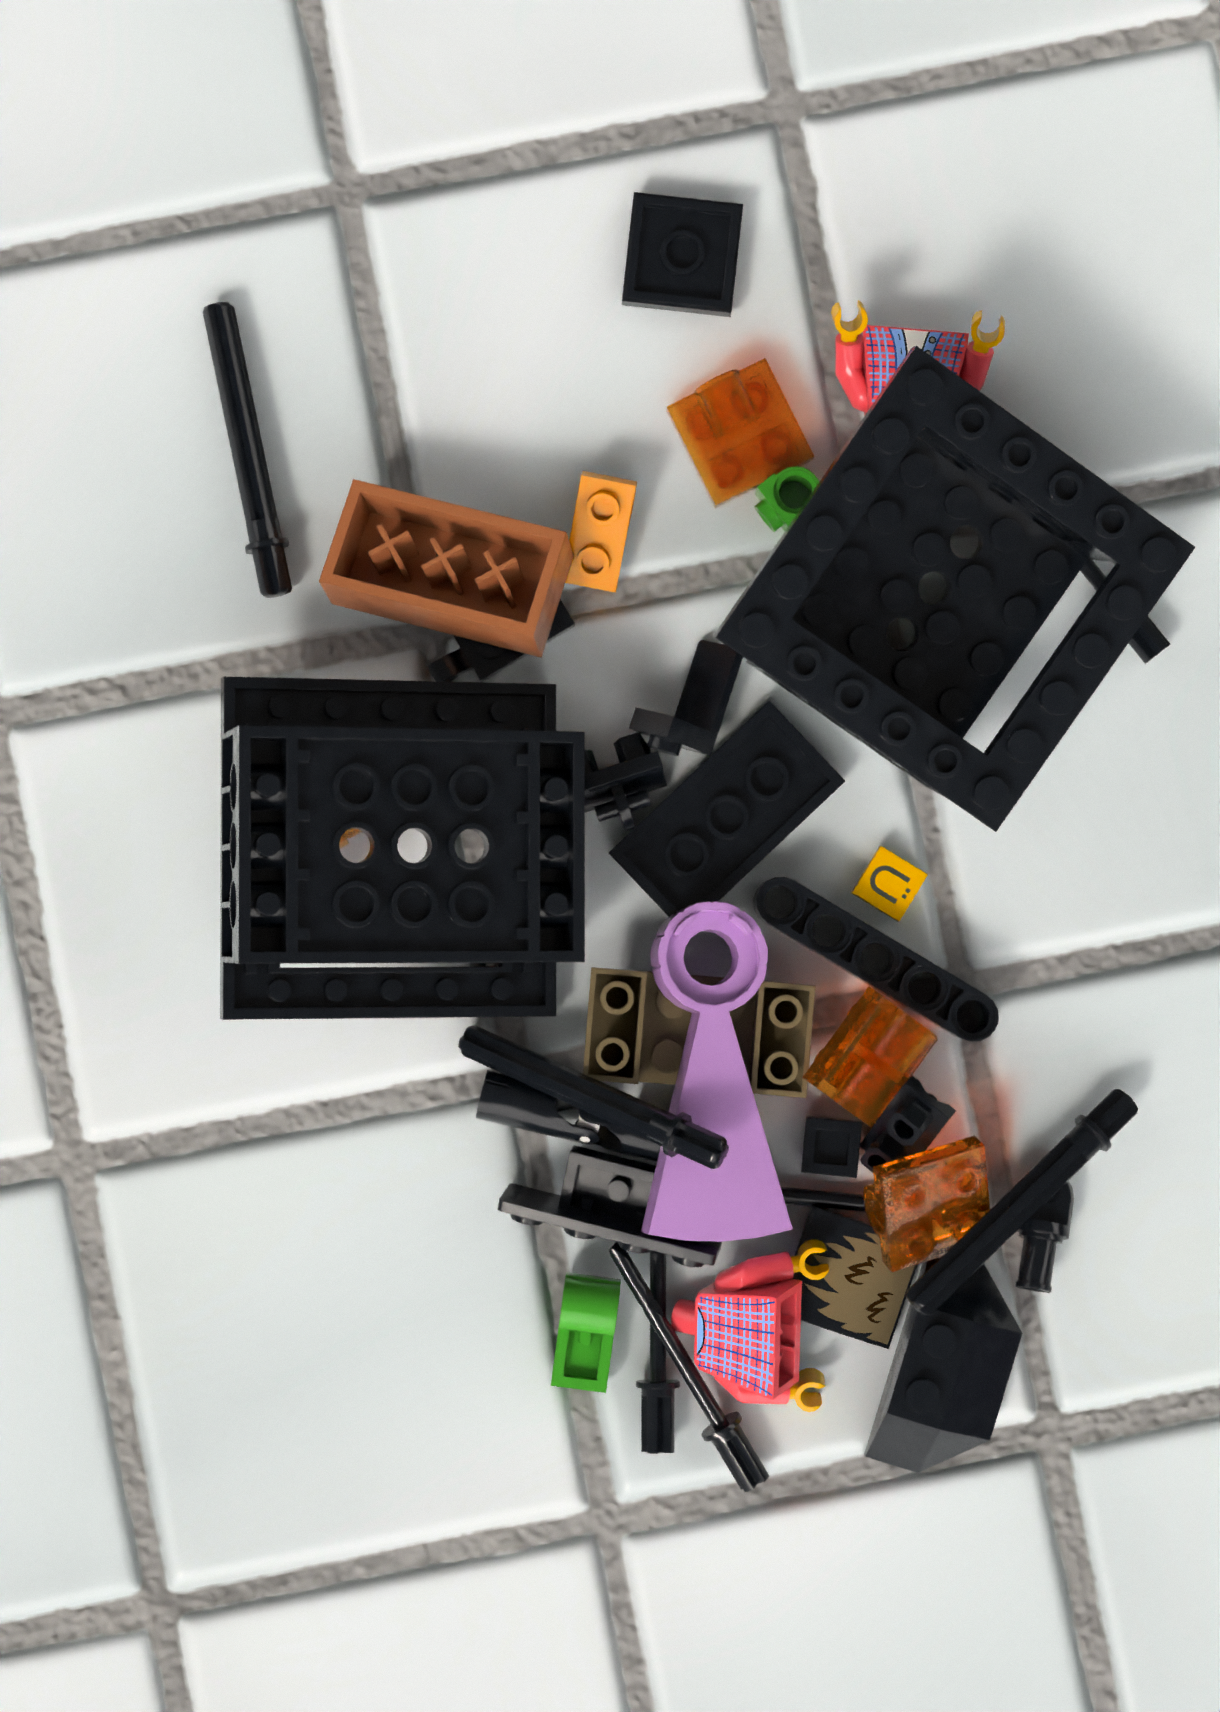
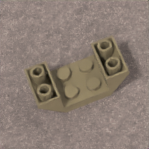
[583,967,815,1098]

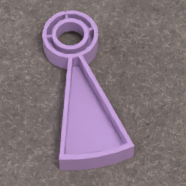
[641,901,793,1242]

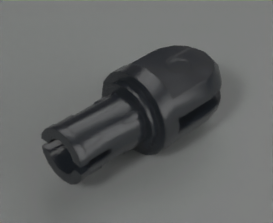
[1015,1181,1074,1293]

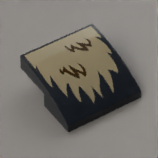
[793,1205,925,1349]

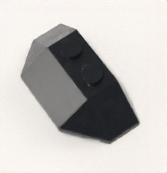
[864,1243,1023,1473]

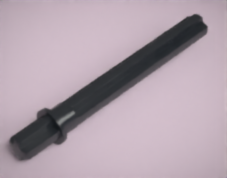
[203,302,292,598]
[458,1025,729,1169]
[906,1089,1138,1317]

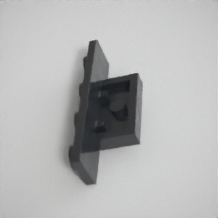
[497,1145,722,1267]

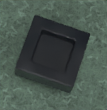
[801,1116,862,1178]

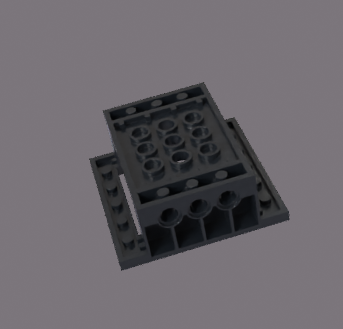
[713,346,1195,832]
[220,676,585,1020]

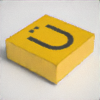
[851,846,928,922]

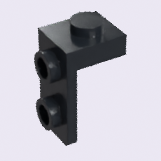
[629,640,743,756]

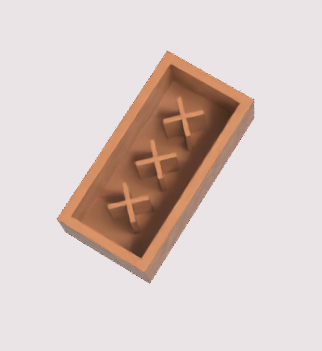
[319,479,574,658]

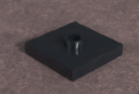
[622,192,743,317]

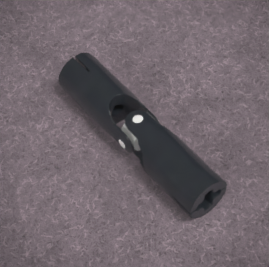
[476,1070,661,1162]

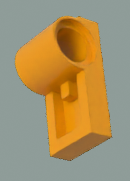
[565,471,637,593]

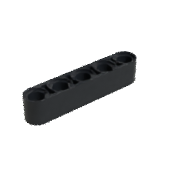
[753,877,999,1042]

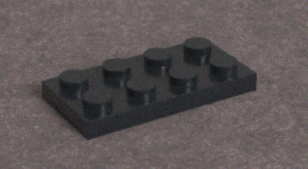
[608,701,845,917]

